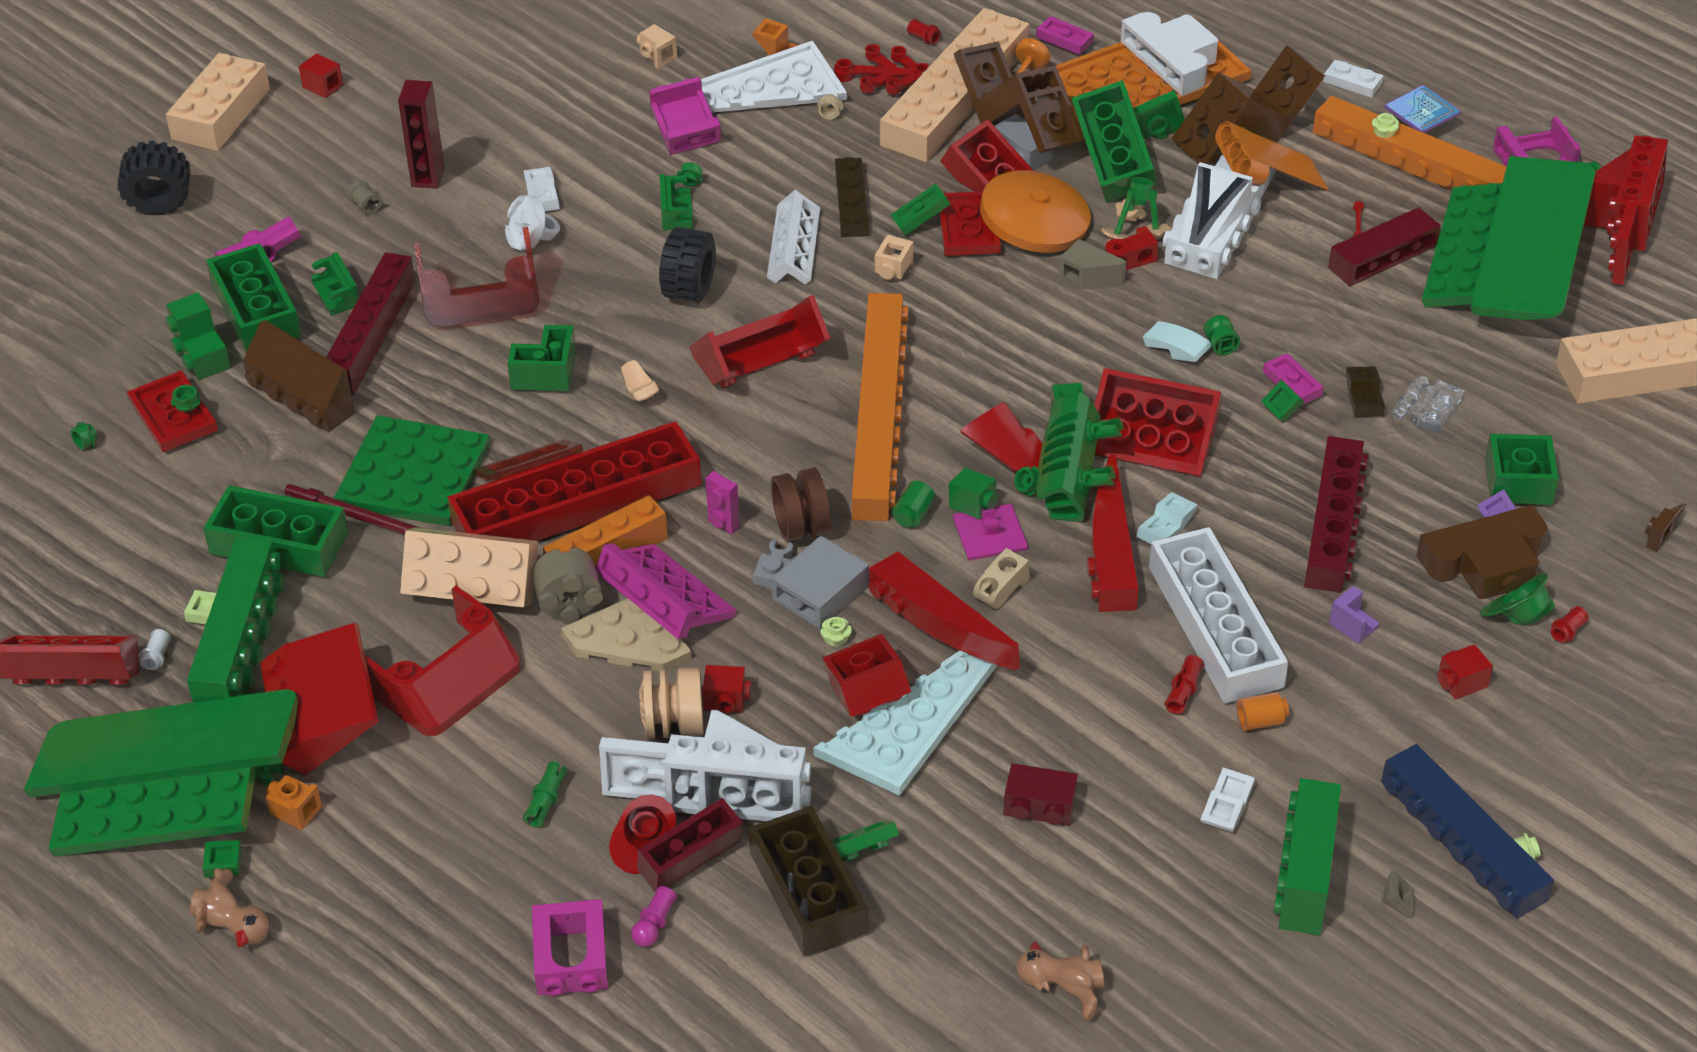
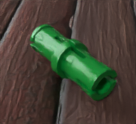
[522,761,568,828]

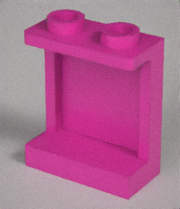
[649,77,721,155]

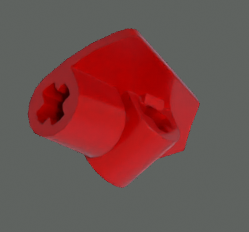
[960,402,1043,471]

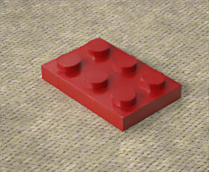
[939,191,1001,256]
[127,370,218,453]

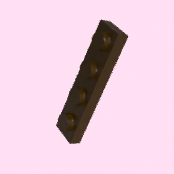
[835,157,869,237]

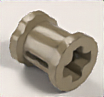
[347,181,383,216]

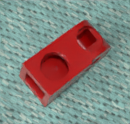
[1105,226,1159,270]

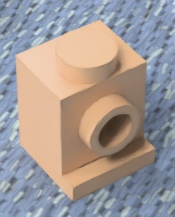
[636,24,677,69]
[875,235,914,280]

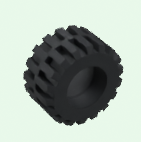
[117,141,191,215]
[659,227,716,303]

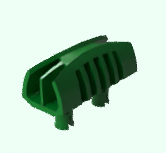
[1036,392,1123,522]

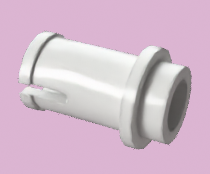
[139,629,171,670]

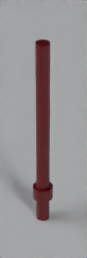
[285,483,420,535]

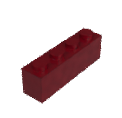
[398,80,445,189]
[1328,207,1441,287]

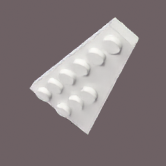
[701,41,847,113]

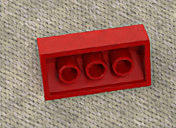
[0,635,139,684]

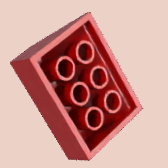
[1094,368,1222,478]
[260,623,379,776]

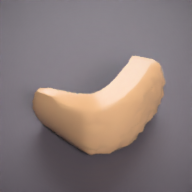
[621,360,659,402]

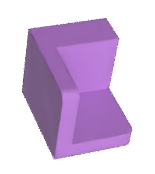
[1329,586,1379,644]

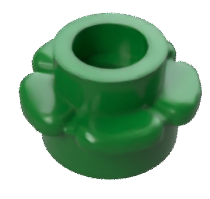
[677,162,703,187]
[171,385,201,412]
[70,422,98,450]
[1014,466,1038,496]

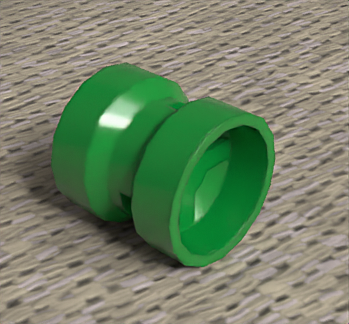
[1203,315,1241,356]

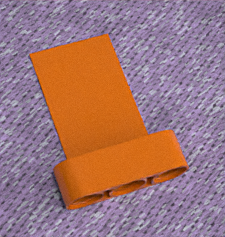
[1215,121,1329,191]

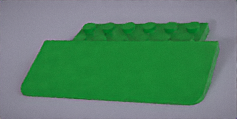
[1422,156,1596,320]
[24,689,298,857]

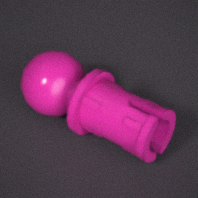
[631,886,677,947]

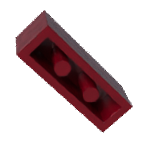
[637,798,743,892]

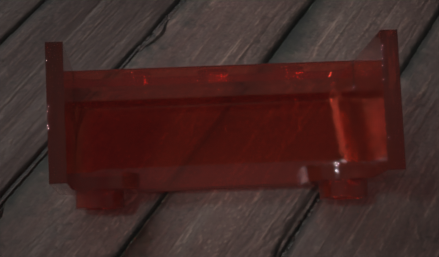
[413,227,539,327]

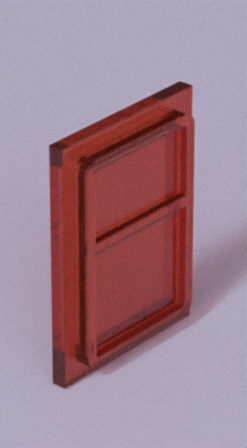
[475,439,583,482]

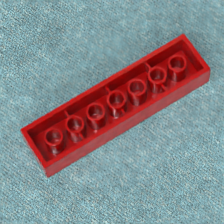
[448,421,702,541]

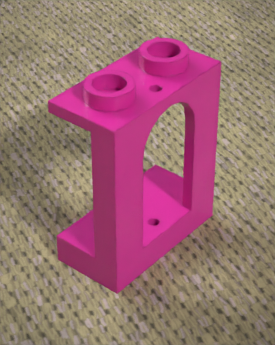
[1493,116,1581,166]
[532,899,608,996]

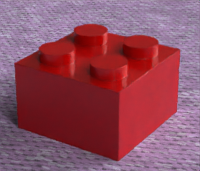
[822,633,911,717]

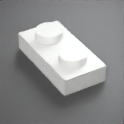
[1323,60,1384,98]

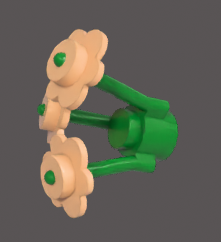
[1101,177,1172,241]

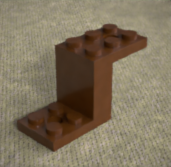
[953,41,1085,153]
[1171,45,1325,166]

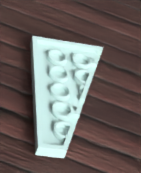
[813,651,997,796]

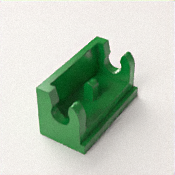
[659,174,693,231]
[311,252,359,316]

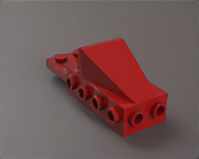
[1584,135,1669,285]

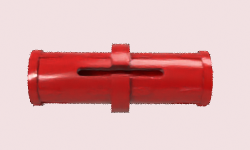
[1164,655,1205,714]

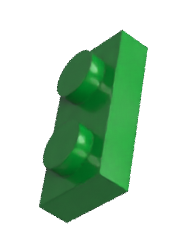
[891,183,950,236]
[831,819,899,861]

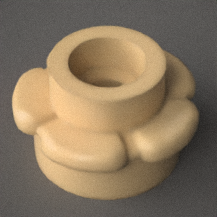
[817,94,843,120]

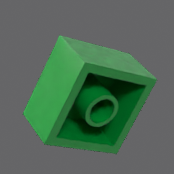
[1484,433,1559,505]

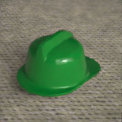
[1480,573,1555,625]

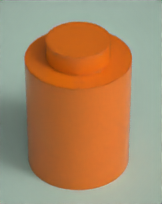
[1236,692,1289,731]

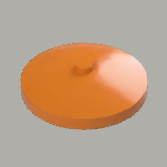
[980,170,1091,253]

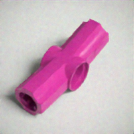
[214,216,301,262]

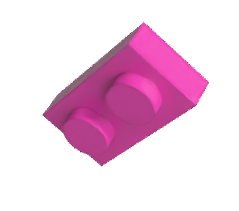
[1036,16,1094,55]
[1263,353,1324,405]
[705,471,740,534]

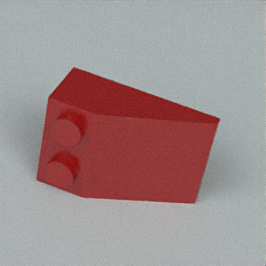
[940,119,1033,192]

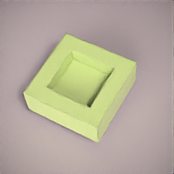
[184,590,216,624]

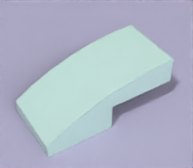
[1143,321,1211,362]
[1136,492,1198,544]

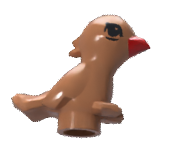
[190,868,270,948]
[1016,941,1105,1021]

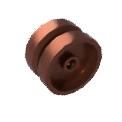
[771,467,831,542]

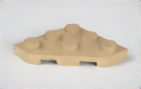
[561,598,692,672]

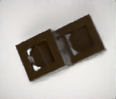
[1346,366,1385,417]

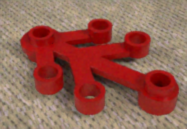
[834,44,930,94]

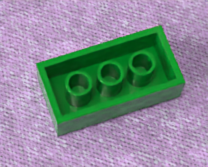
[1071,80,1159,203]
[206,243,302,353]
[203,485,349,577]
[1273,778,1341,936]

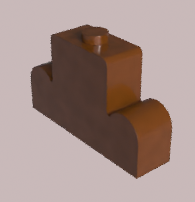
[1416,505,1547,599]

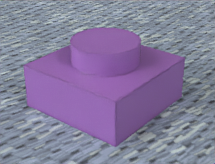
[1477,489,1516,517]

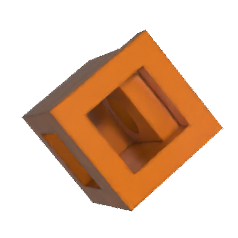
[265,775,322,830]

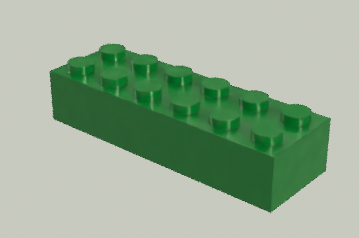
[187,536,285,702]

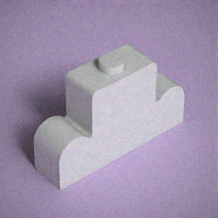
[1120,12,1218,96]

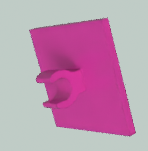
[952,504,1028,561]

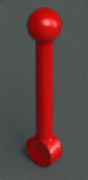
[1353,201,1364,237]

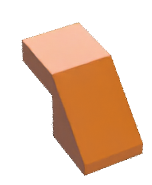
[753,18,798,55]

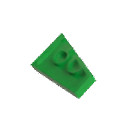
[1133,90,1185,140]

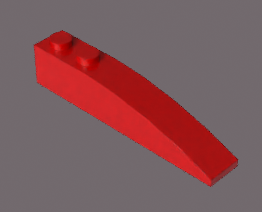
[1087,454,1139,612]
[868,551,1020,671]

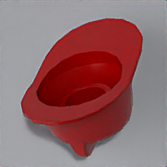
[609,794,676,874]

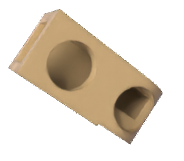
[973,548,1030,609]

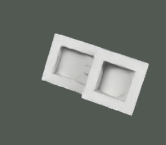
[523,167,559,211]
[1201,768,1255,832]

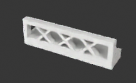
[767,190,820,285]

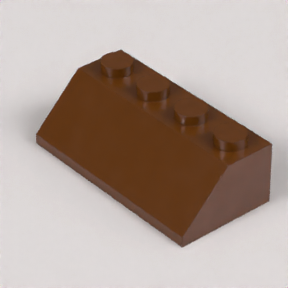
[243,320,354,433]

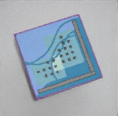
[1384,85,1461,133]

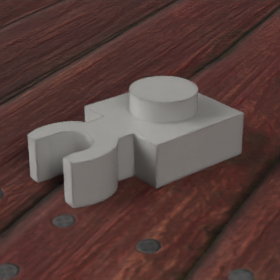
[752,539,793,588]

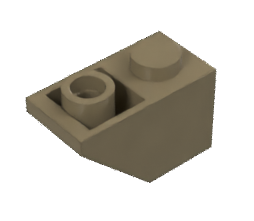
[1059,239,1126,289]

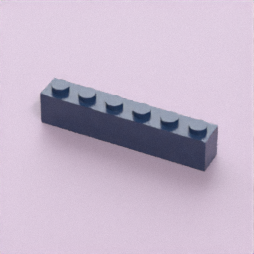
[1381,743,1554,919]

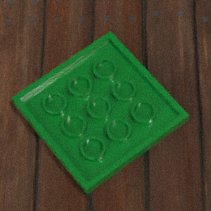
[334,415,491,527]

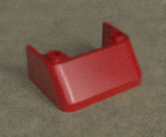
[689,295,831,389]
[365,585,520,736]

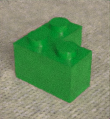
[165,292,231,381]
[507,325,576,391]

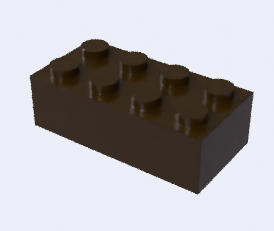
[748,805,868,956]

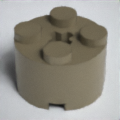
[533,548,603,624]

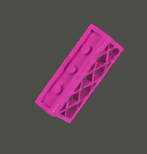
[596,543,737,639]

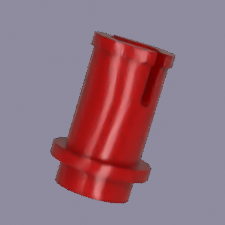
[907,19,941,45]
[1551,606,1589,643]

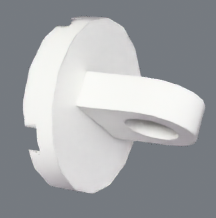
[505,195,560,251]

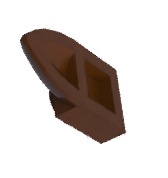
[1645,503,1687,552]

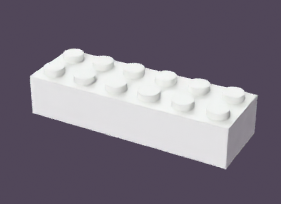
[1149,527,1288,704]

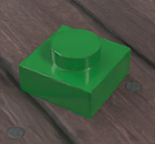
[1261,379,1305,423]
[202,840,242,878]

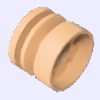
[639,667,704,739]

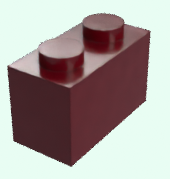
[1003,763,1078,826]

